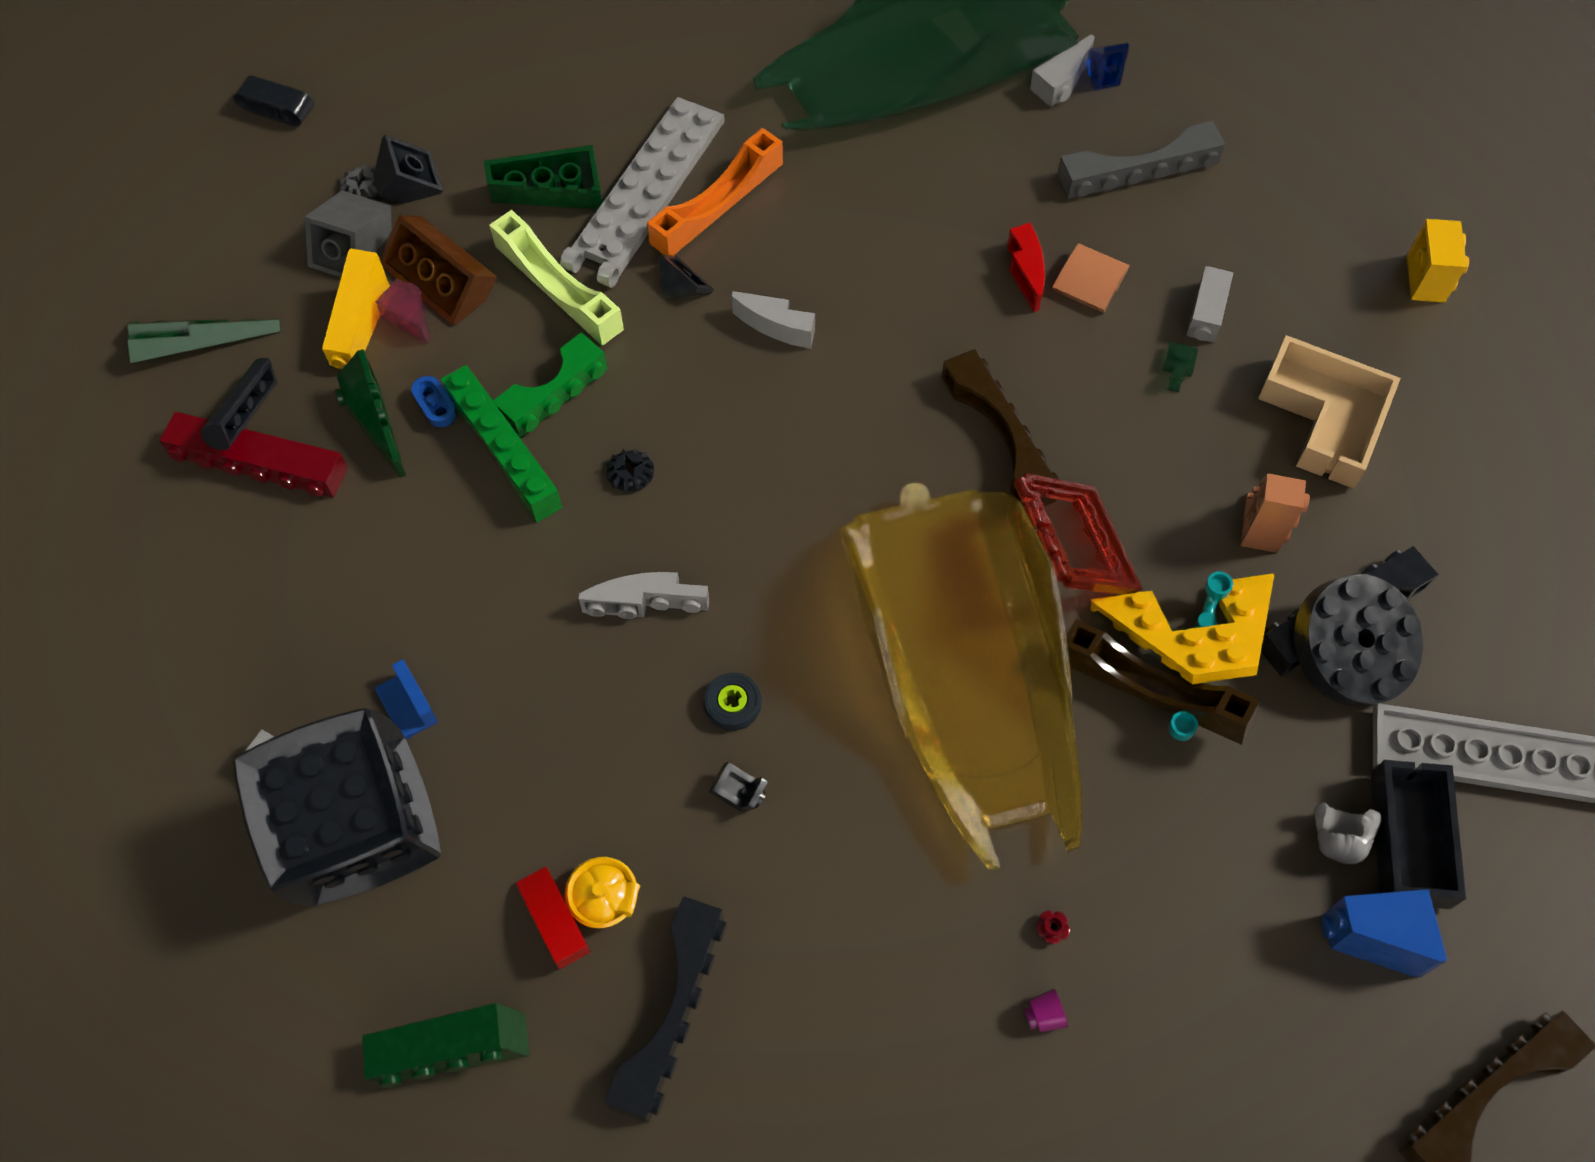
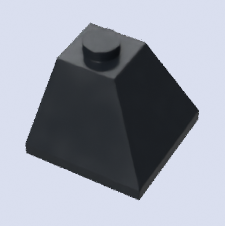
[374,135,443,204]

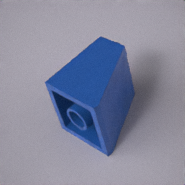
[1321,889,1448,977]

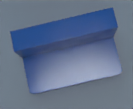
[375,659,438,740]

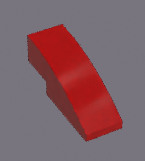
[1007,222,1045,312]
[516,866,591,970]

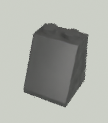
[305,191,392,277]

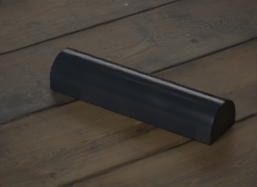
[201,358,278,450]

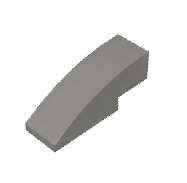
[732,291,815,349]

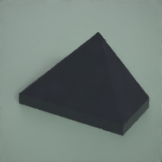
[658,255,714,299]

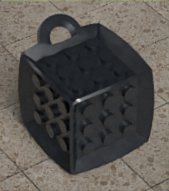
[233,708,441,906]

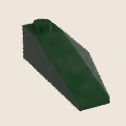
[335,349,406,478]

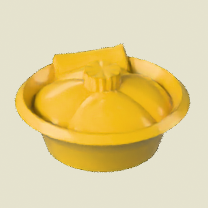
[565,857,640,928]

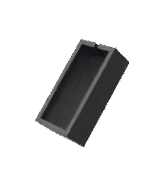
[1371,760,1466,909]

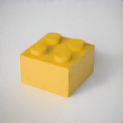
[1407,219,1469,302]

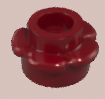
[1036,910,1071,944]

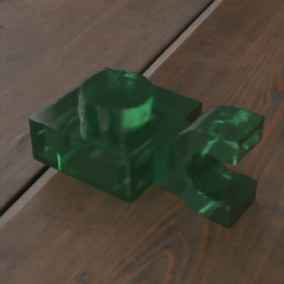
[1163,342,1198,392]

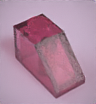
[376,278,430,343]

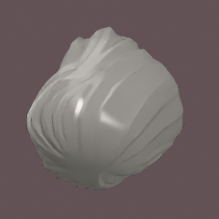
[1314,803,1381,864]

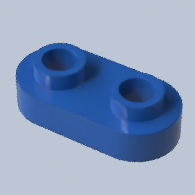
[411,376,457,428]

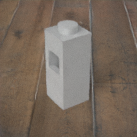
[1186,266,1234,343]

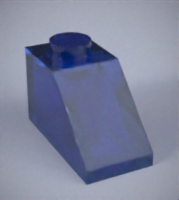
[1086,43,1130,91]

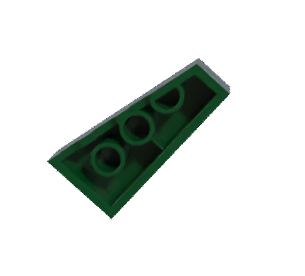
[484,145,603,209]

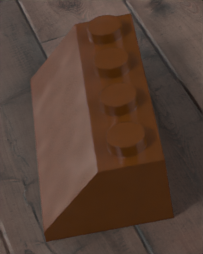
[380,215,497,325]

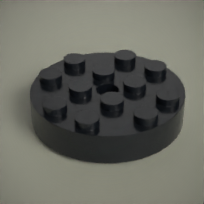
[1294,574,1423,706]

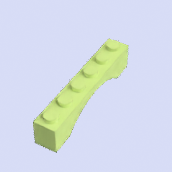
[489,210,624,346]

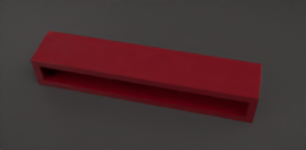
[159,411,348,498]

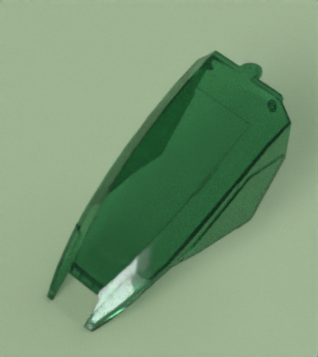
[753,0,1079,131]

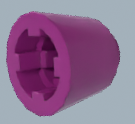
[1024,988,1069,1033]

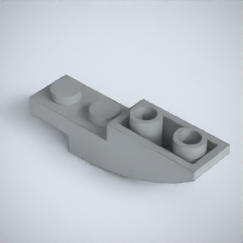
[579,572,709,619]

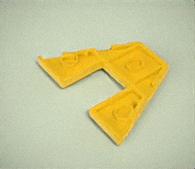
[1090,573,1274,684]

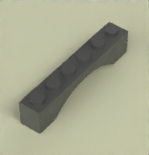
[1057,121,1225,199]

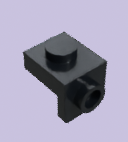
[709,762,768,812]

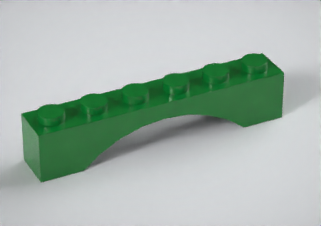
[441,365,563,523]

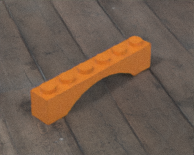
[647,128,783,256]

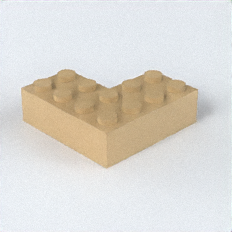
[1258,335,1401,489]

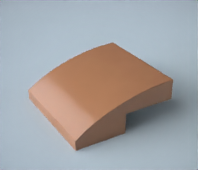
[1053,243,1130,313]

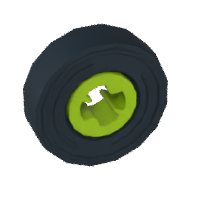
[704,672,762,731]

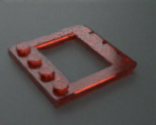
[1014,473,1143,595]

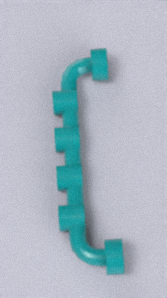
[1168,571,1233,741]

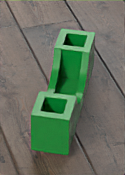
[493,332,608,438]

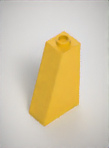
[322,248,391,370]

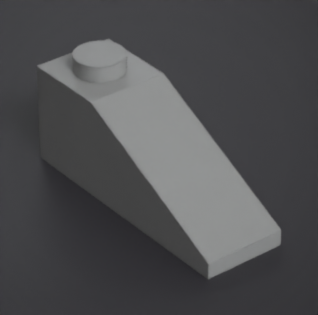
[1030,34,1095,107]

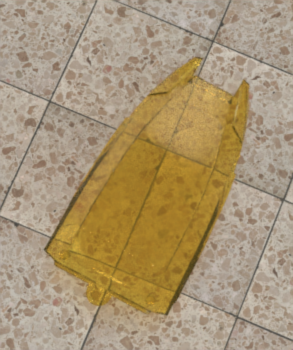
[839,483,1083,870]

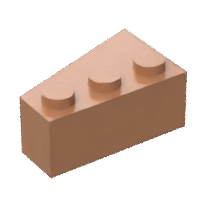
[1240,473,1310,553]

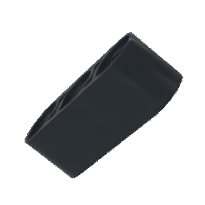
[233,75,314,127]

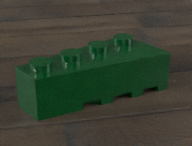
[362,1003,530,1088]

